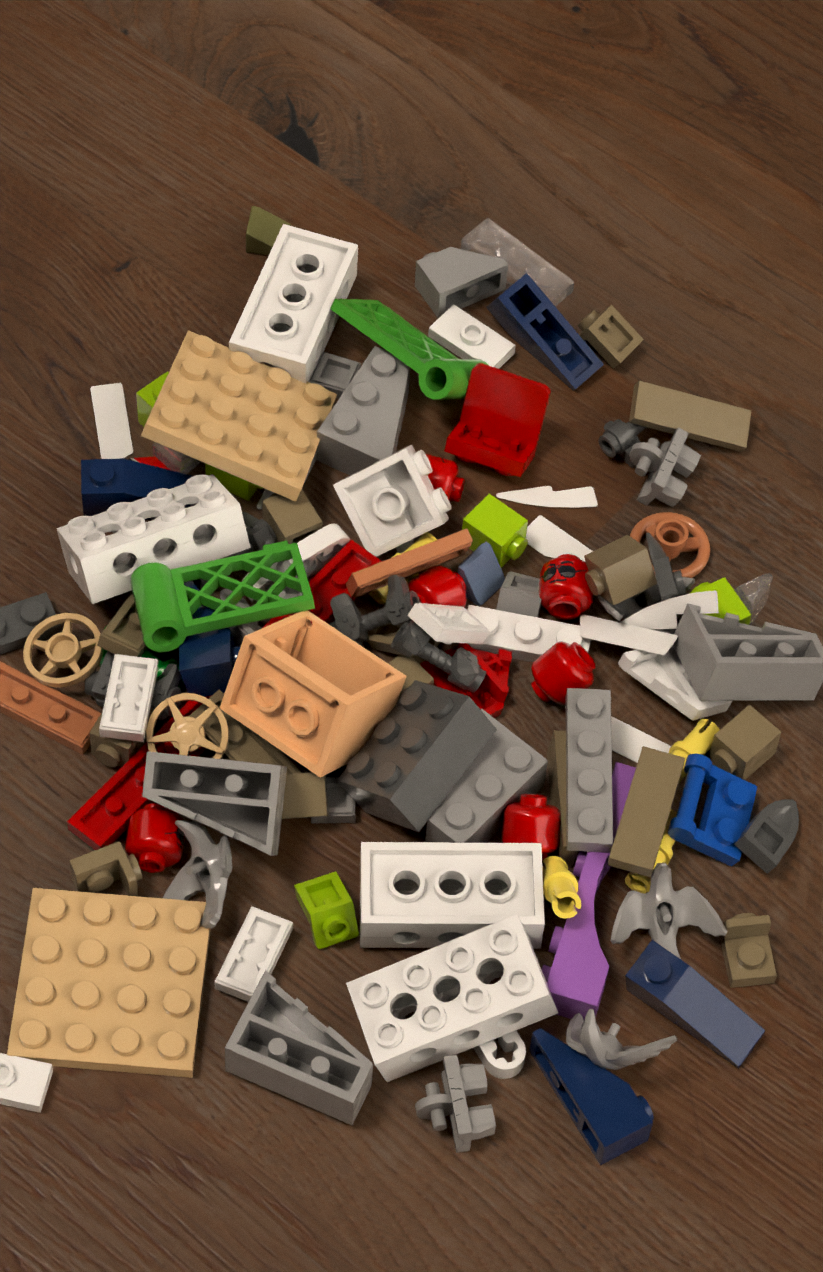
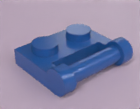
[668,754,758,867]

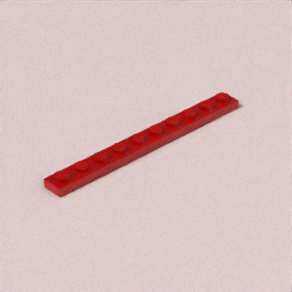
[67,540,382,850]

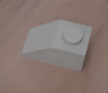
[415,247,508,318]

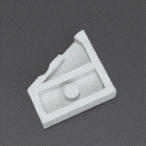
[618,645,732,721]

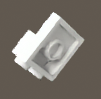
[333,445,451,557]

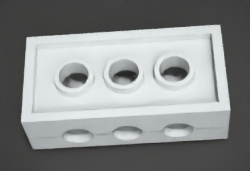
[229,224,358,384]
[56,474,251,604]
[360,842,545,948]
[346,914,558,1082]

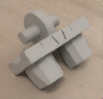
[629,427,701,507]
[415,1055,496,1153]

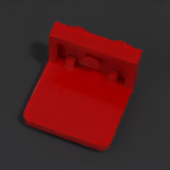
[444,363,551,478]

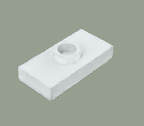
[428,304,516,369]
[407,603,490,645]
[99,654,158,742]
[214,906,293,1002]
[0,1053,53,1113]

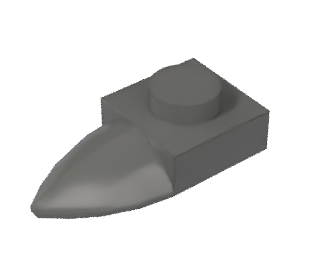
[645,533,687,601]
[734,799,799,874]

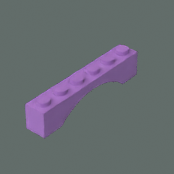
[542,762,636,1020]

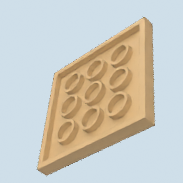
[141,330,337,501]
[7,888,211,1078]

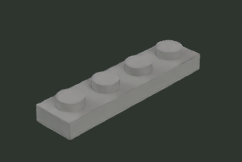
[566,688,613,852]

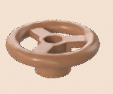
[629,512,710,578]

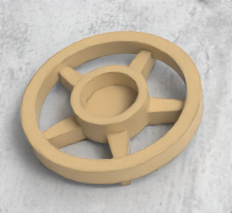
[23,613,104,688]
[146,693,229,759]

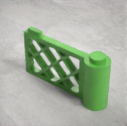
[330,299,488,400]
[130,540,315,652]

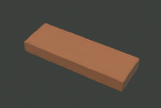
[346,528,473,598]
[0,661,101,755]

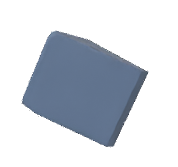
[458,542,505,606]

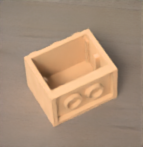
[220,610,407,778]

